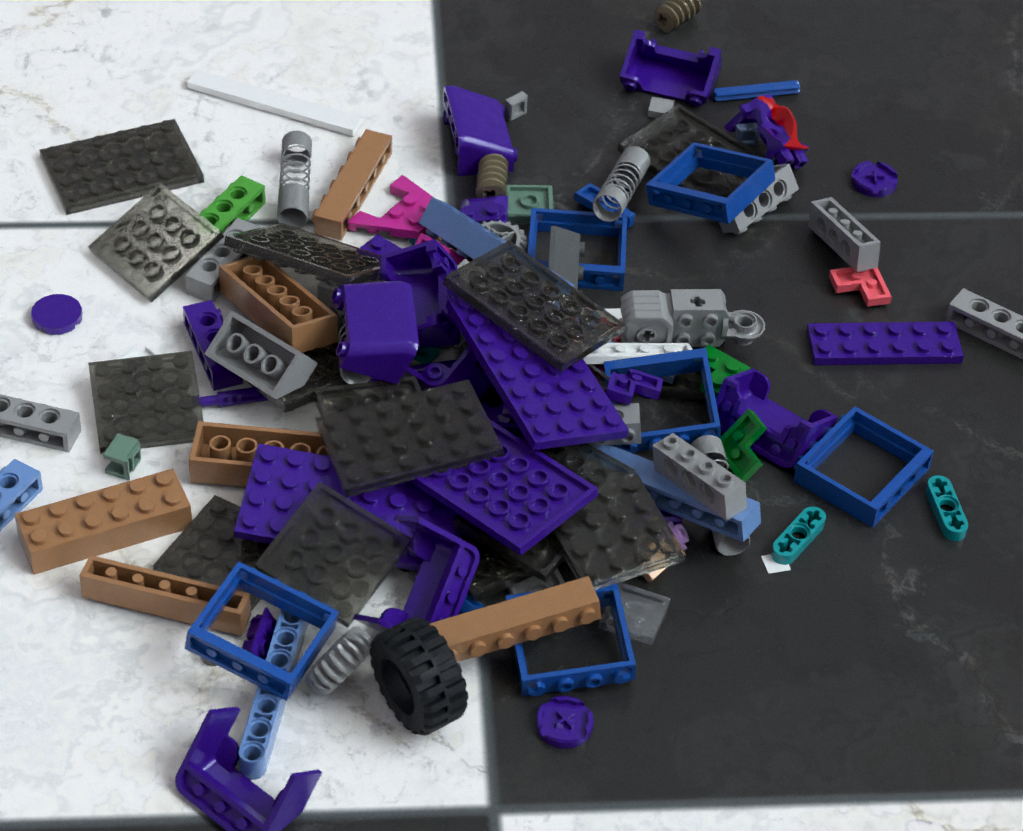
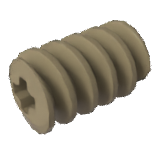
[654,0,701,33]
[476,154,508,198]

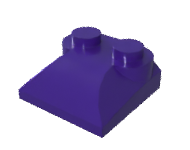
[459,195,509,224]

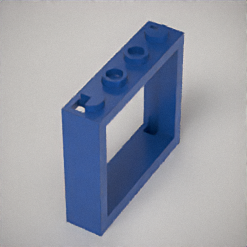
[646,142,775,224]
[528,208,628,291]
[604,348,721,454]
[793,406,934,528]
[184,561,339,701]
[505,580,636,696]

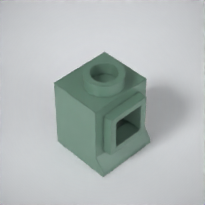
[103,433,141,480]

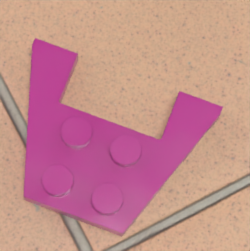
[347,175,433,239]

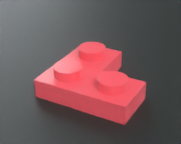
[829,267,892,307]

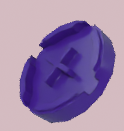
[851,161,898,197]
[31,294,83,335]
[536,696,594,748]

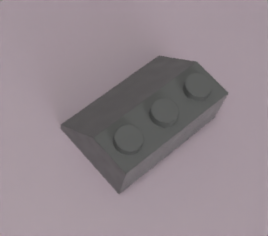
[548,226,585,310]

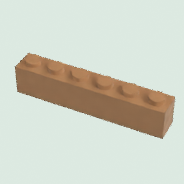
[312,129,392,241]
[79,555,251,636]
[430,576,601,662]

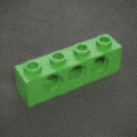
[184,175,266,254]

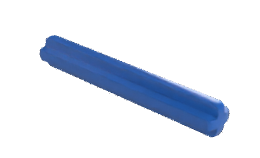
[713,80,800,102]

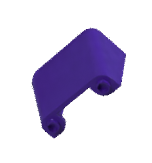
[620,30,722,107]
[443,85,518,176]
[379,239,460,348]
[331,281,419,384]
[716,368,838,468]

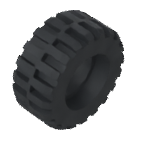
[370,617,468,735]

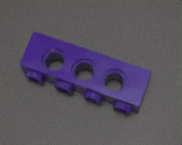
[183,300,243,391]

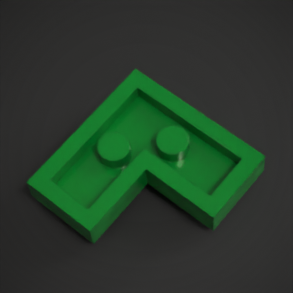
[699,345,751,399]
[721,409,767,483]

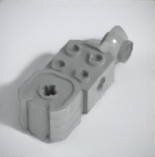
[618,289,765,347]

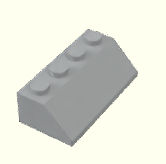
[204,310,318,399]

